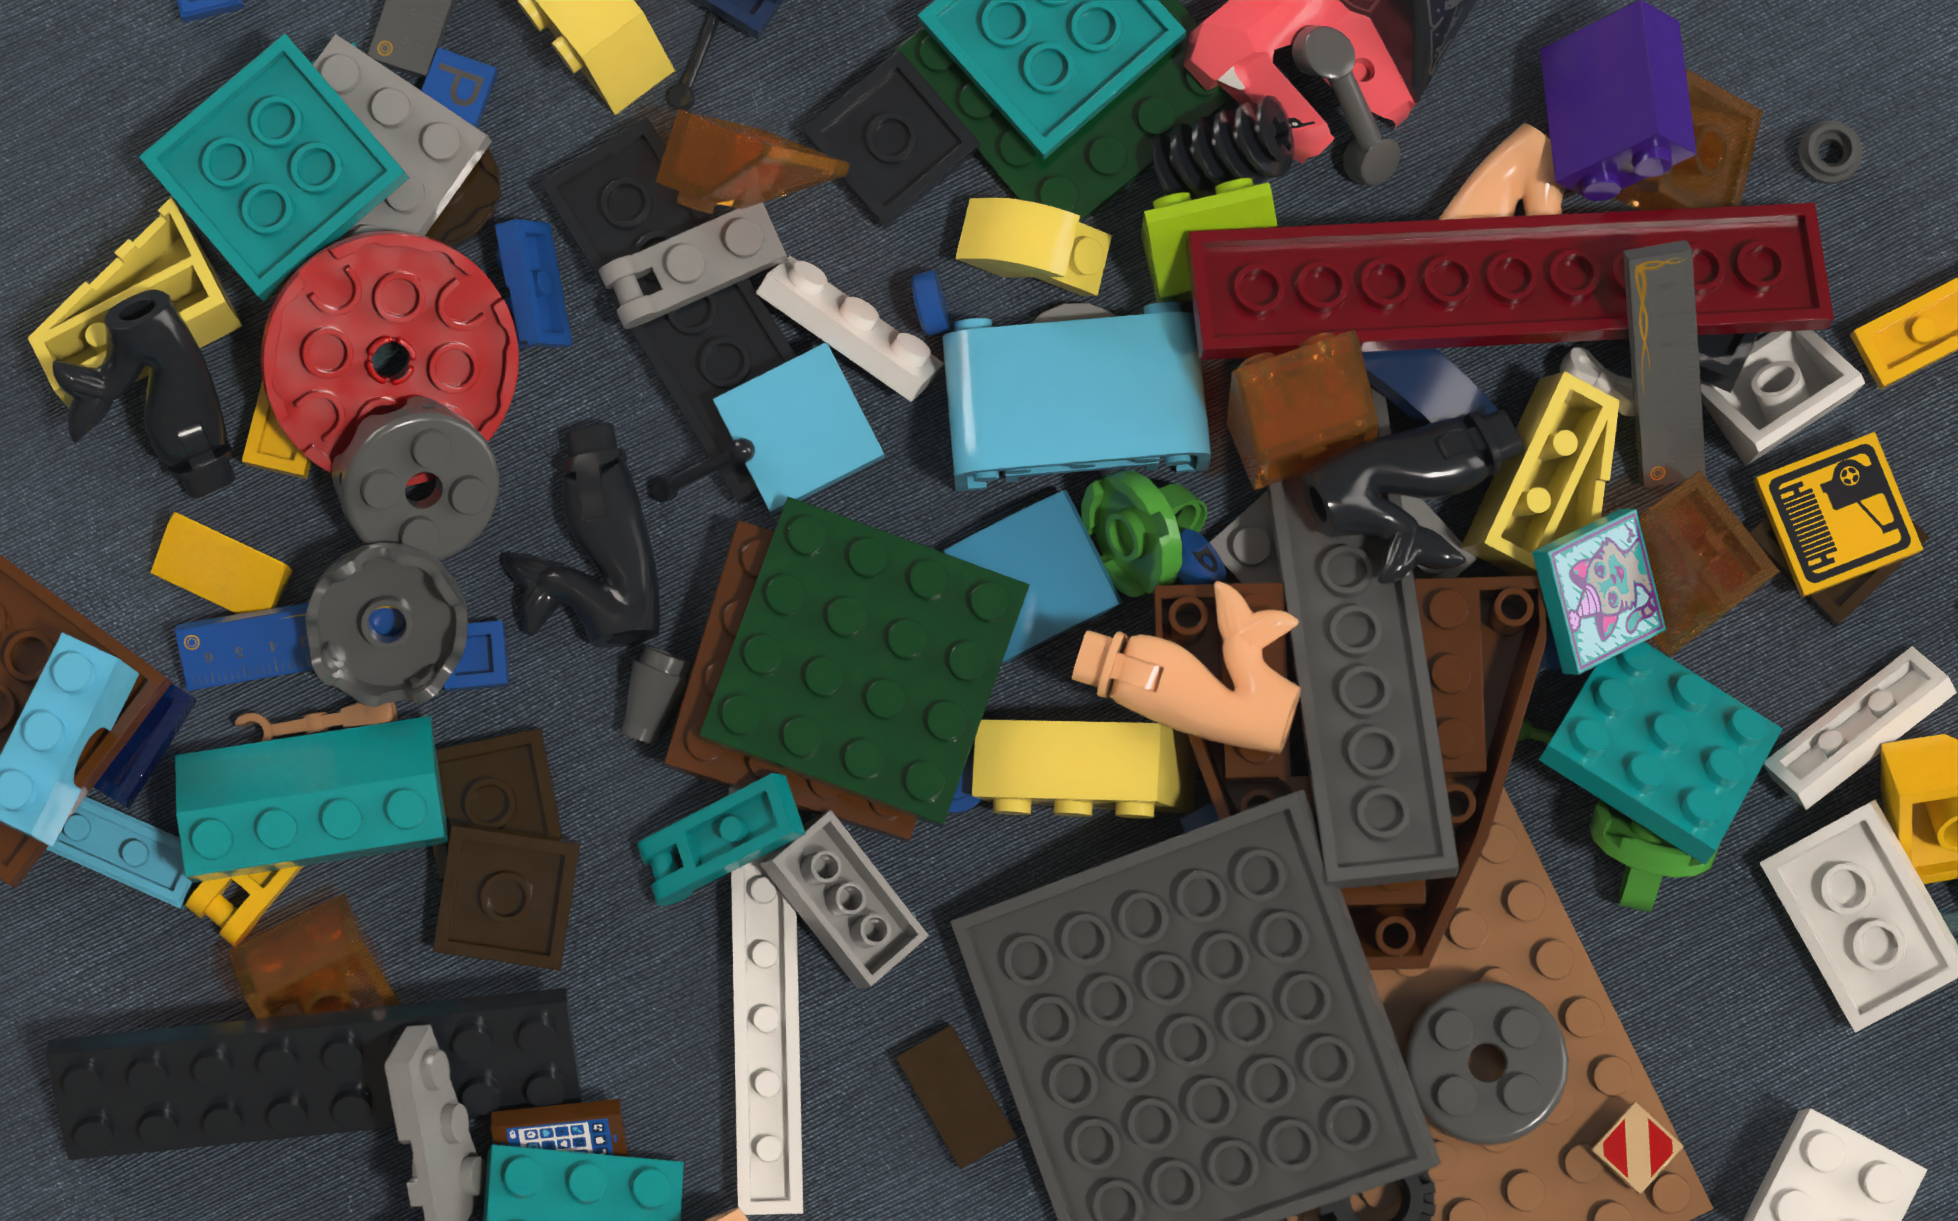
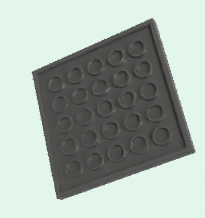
[950,790,1441,1221]

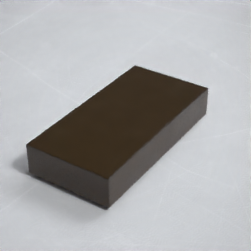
[896,1025,1017,1170]

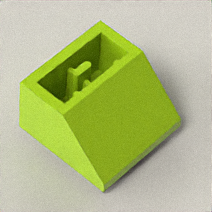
[1141,178,1277,304]

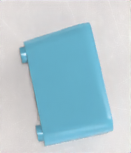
[942,302,1211,492]

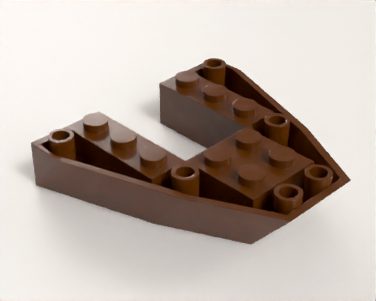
[1153,576,1547,970]

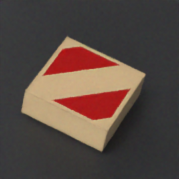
[1590,1102,1684,1195]

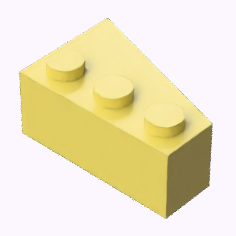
[517,0,675,115]
[28,197,242,409]
[1460,371,1619,576]
[972,720,1197,819]

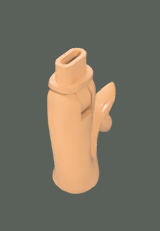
[1438,123,1566,220]
[1072,581,1301,754]

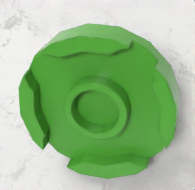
[1081,470,1207,597]
[1589,799,1720,913]

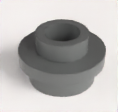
[1798,121,1862,184]

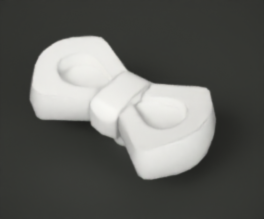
[1560,347,1634,416]

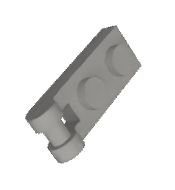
[598,198,788,329]

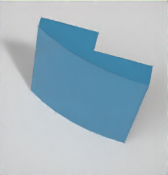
[944,490,1123,663]

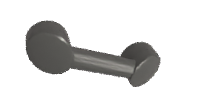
[1292,25,1400,186]

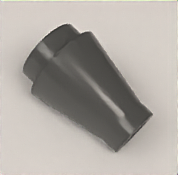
[620,645,692,745]

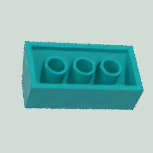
[175,716,449,883]

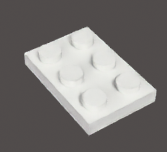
[1760,800,1958,1033]

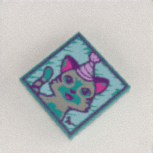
[1532,509,1666,674]

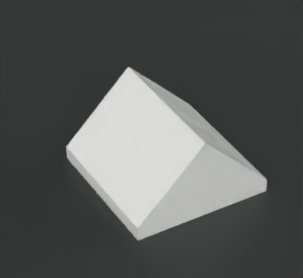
[1700,330,1865,466]

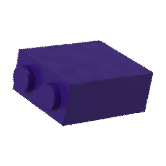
[1540,0,1697,202]

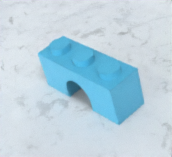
[0,632,139,848]

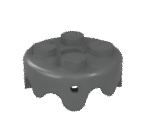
[332,396,499,561]
[305,542,468,707]
[1403,981,1569,1146]

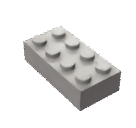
[759,810,929,989]

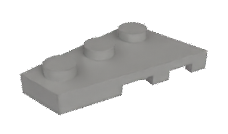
[385,1025,487,1221]

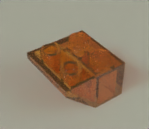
[1226,330,1379,490]
[1638,470,1780,658]

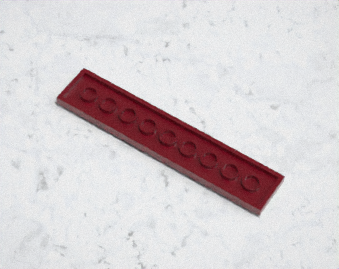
[1186,203,1834,360]

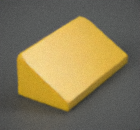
[150,512,293,614]

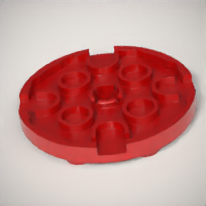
[260,231,519,486]

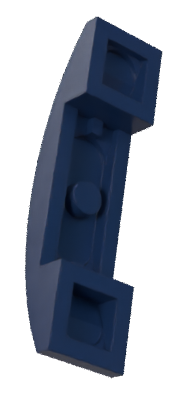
[1319,348,1498,491]

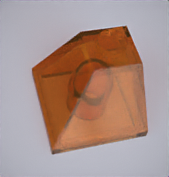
[655,109,850,214]

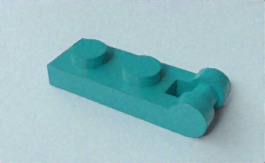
[637,773,806,906]

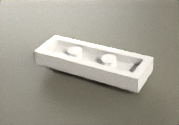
[756,256,944,402]
[1763,646,1957,810]

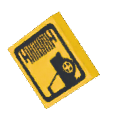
[1753,432,1923,598]

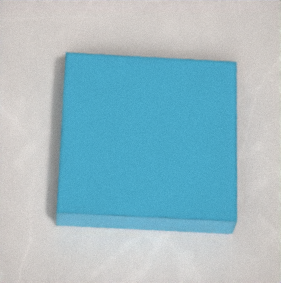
[713,342,885,516]

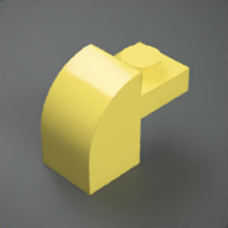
[955,198,1112,296]

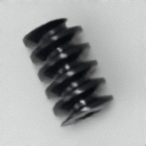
[1153,95,1294,200]

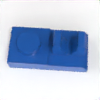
[495,219,573,350]

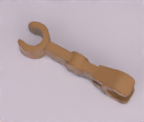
[235,702,398,742]

